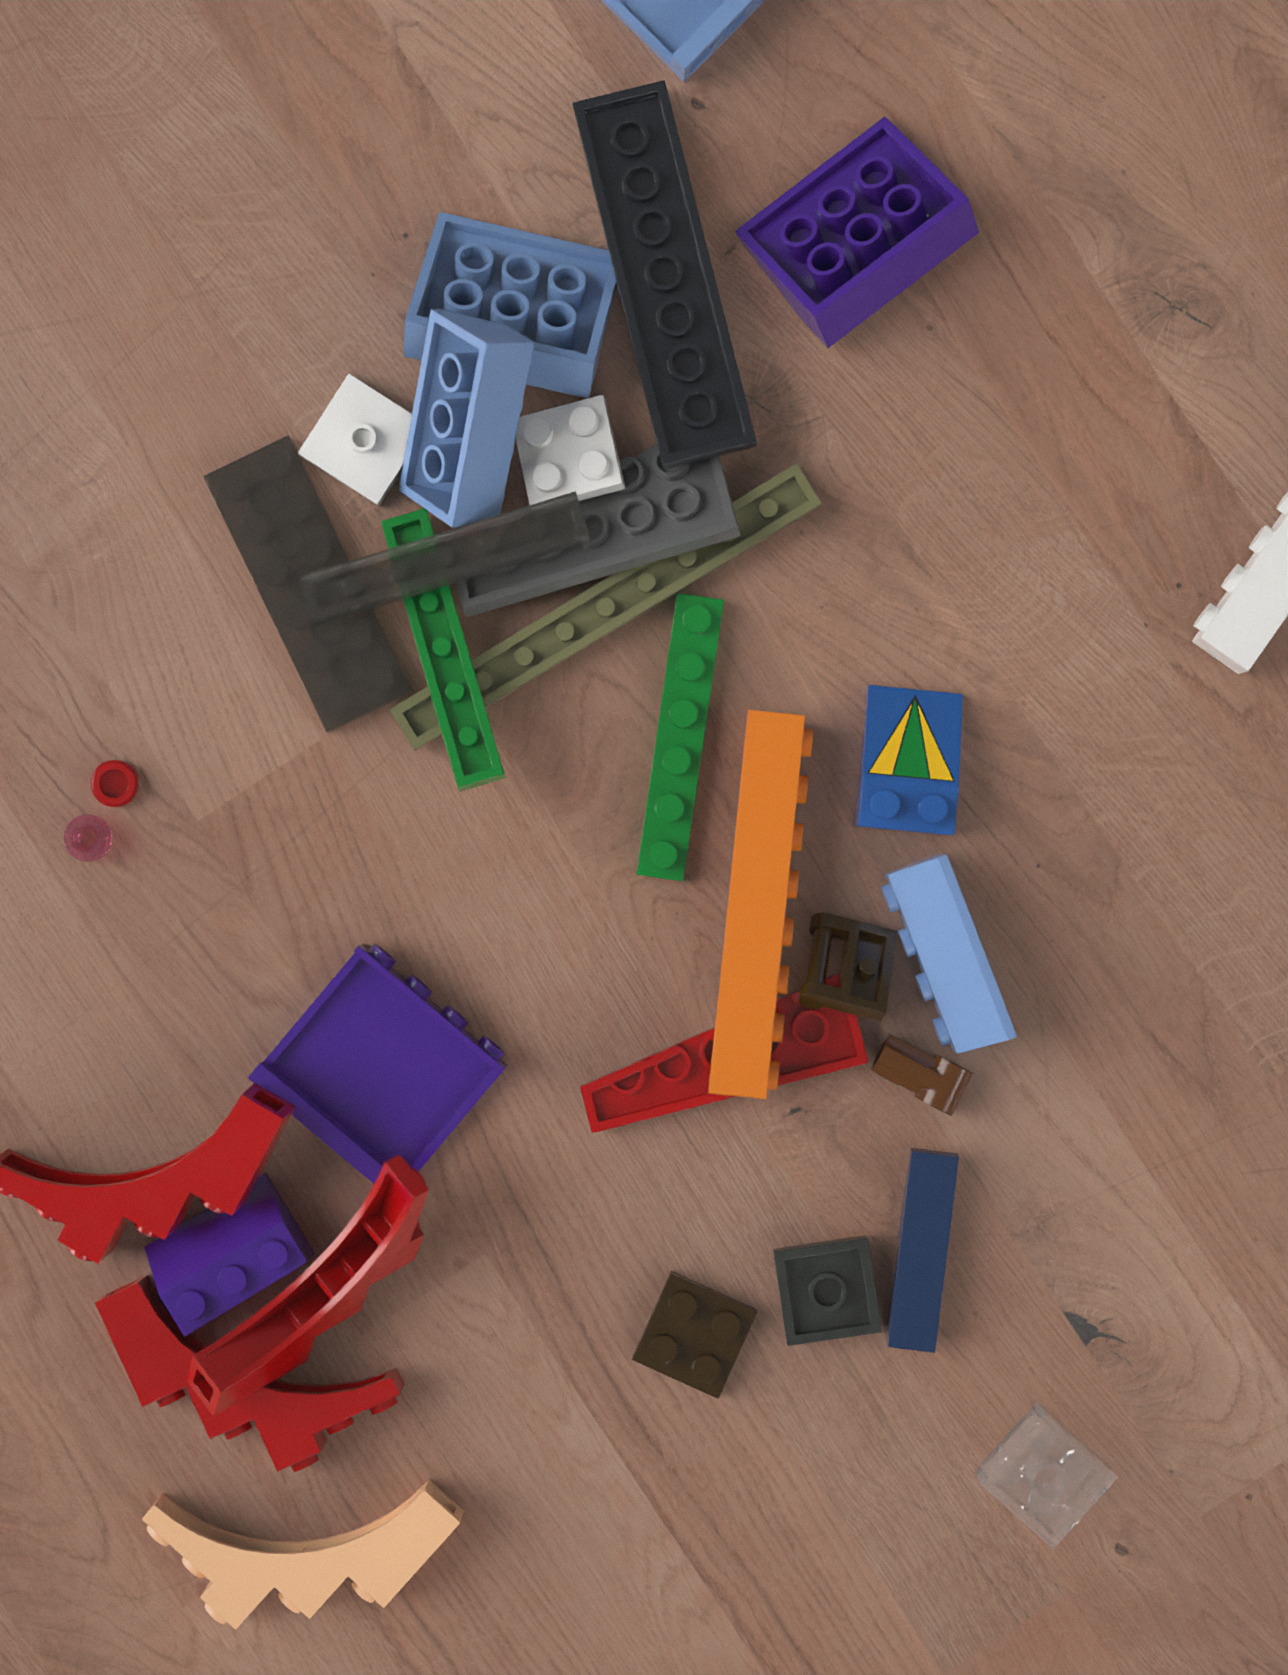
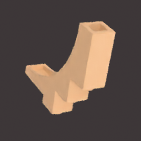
[142,1480,464,1630]

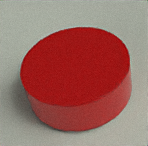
[90,760,139,807]

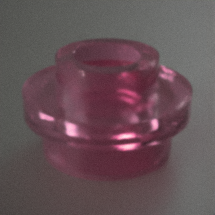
[64,814,112,862]

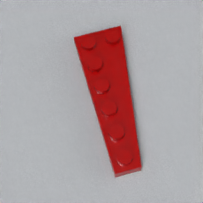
[580,972,869,1133]

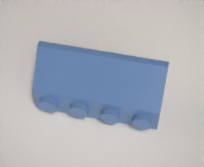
[399,309,534,528]
[880,854,1017,1054]

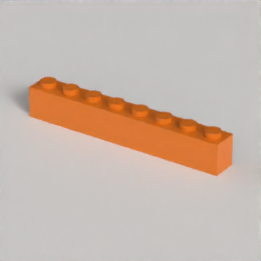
[708,710,814,1099]

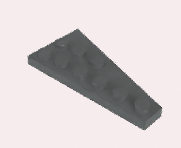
[454,439,741,617]

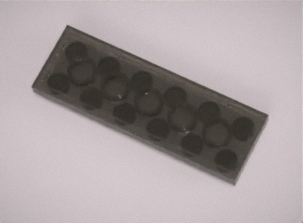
[203,435,414,733]

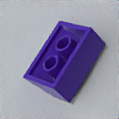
[144,1173,315,1337]

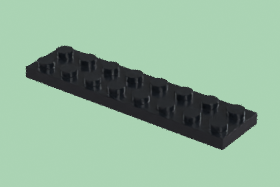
[572,80,757,470]

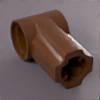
[871,1034,974,1116]

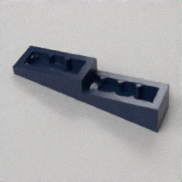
[886,1148,959,1353]

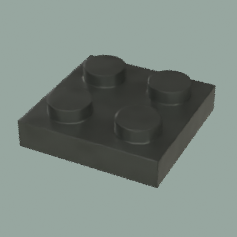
[773,1235,882,1346]

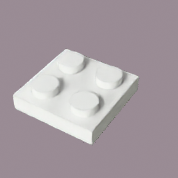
[515,395,626,513]

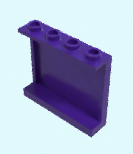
[248,943,507,1184]

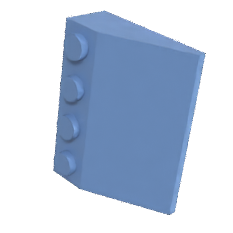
[404,212,617,399]

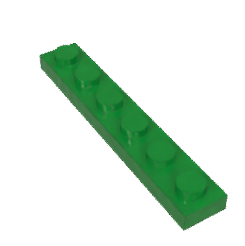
[380,508,506,792]
[636,593,724,882]

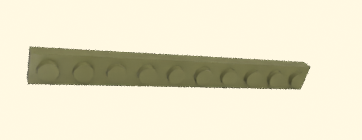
[390,463,822,751]

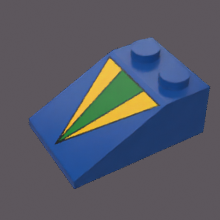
[854,685,963,835]

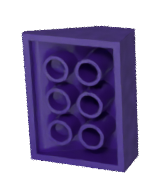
[735,117,979,348]

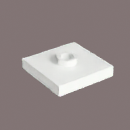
[298,373,412,506]

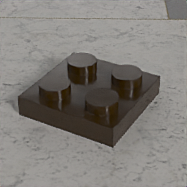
[632,1271,757,1399]

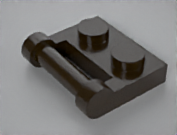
[799,913,897,1022]

